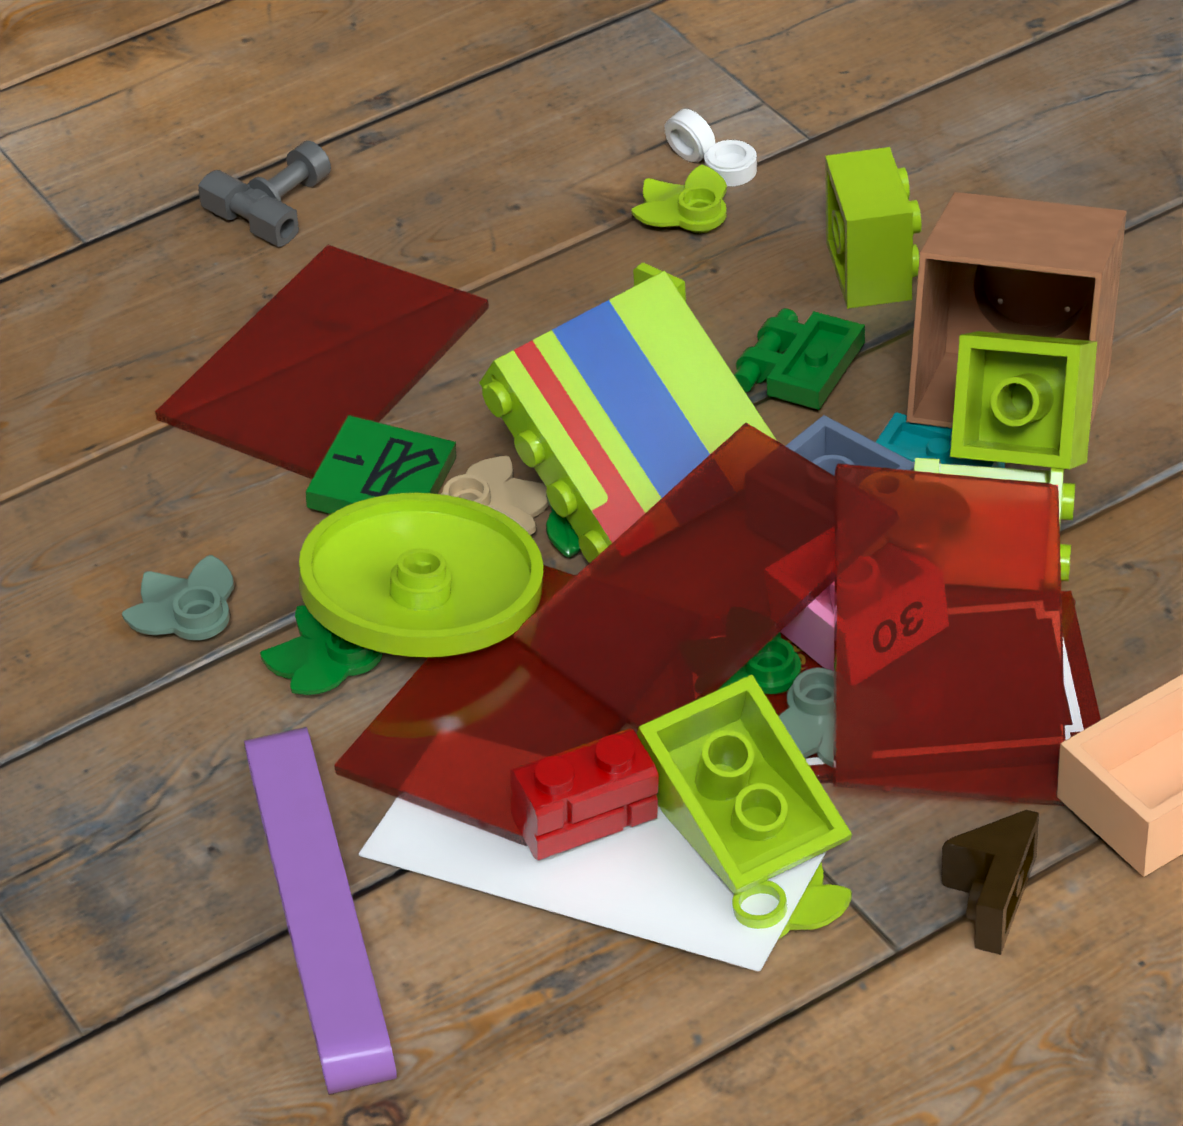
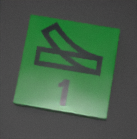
[306,415,456,514]

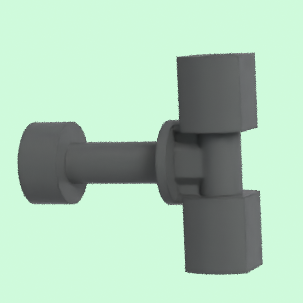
[198,140,331,247]

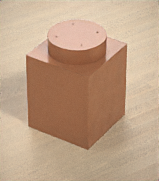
[907,192,1127,428]

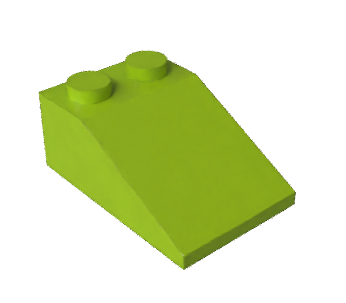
[637,675,852,895]

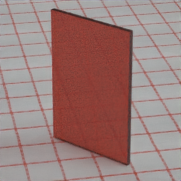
[155,245,489,479]
[512,422,898,731]
[833,463,1065,806]
[334,565,703,846]

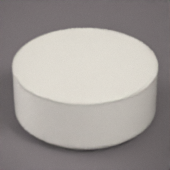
[665,109,715,162]
[704,140,757,186]

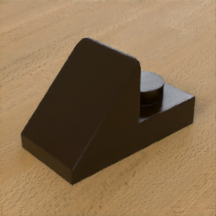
[941,810,1039,955]

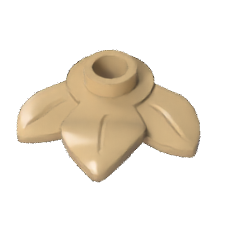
[441,456,549,535]

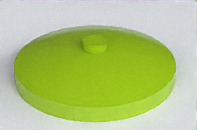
[299,493,543,657]

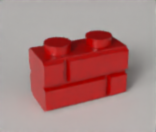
[510,728,659,861]

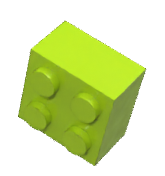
[825,147,922,309]
[950,331,1097,469]

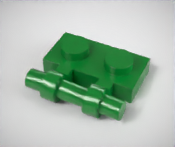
[734,308,865,410]

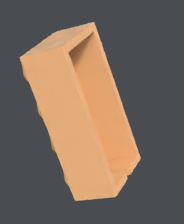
[1057,674,1183,877]

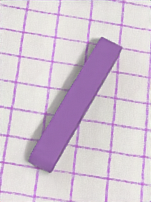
[244,727,397,1095]

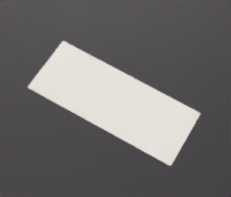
[359,733,826,971]

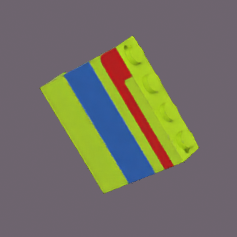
[479,270,782,580]

